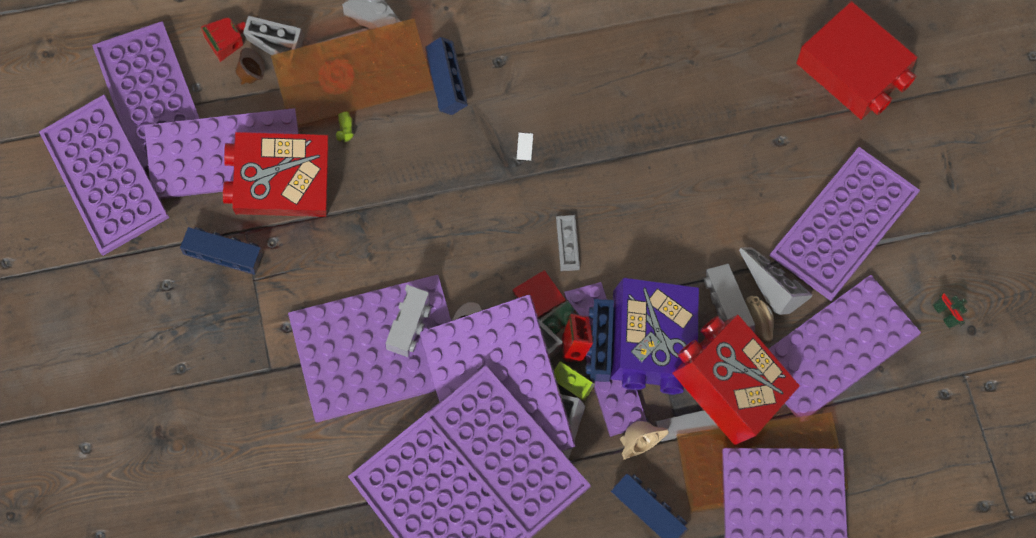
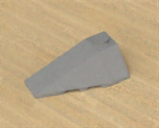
[739,247,813,315]

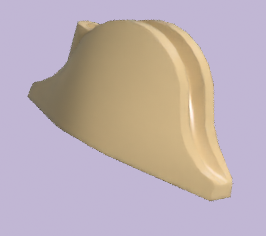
[746,296,774,343]
[620,421,669,459]

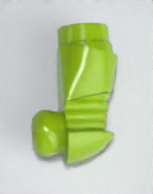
[336,112,354,142]

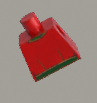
[201,18,246,62]
[562,314,593,362]

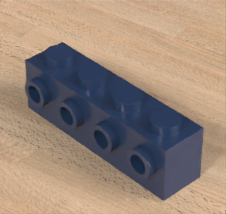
[425,37,468,115]
[180,227,263,275]
[586,299,614,382]
[611,474,689,538]

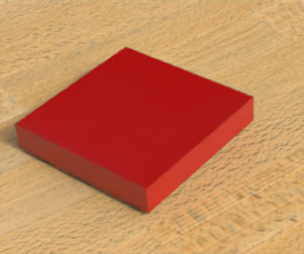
[512,270,566,319]

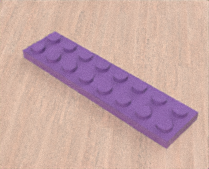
[564,282,647,436]

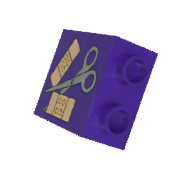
[610,278,699,394]

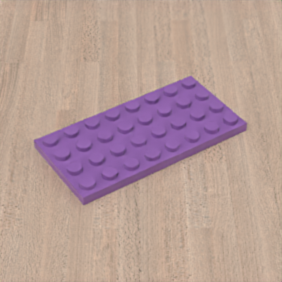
[92,21,199,170]
[39,95,169,256]
[144,108,298,199]
[770,147,920,301]
[769,275,921,423]
[424,365,591,538]

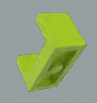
[554,361,595,401]

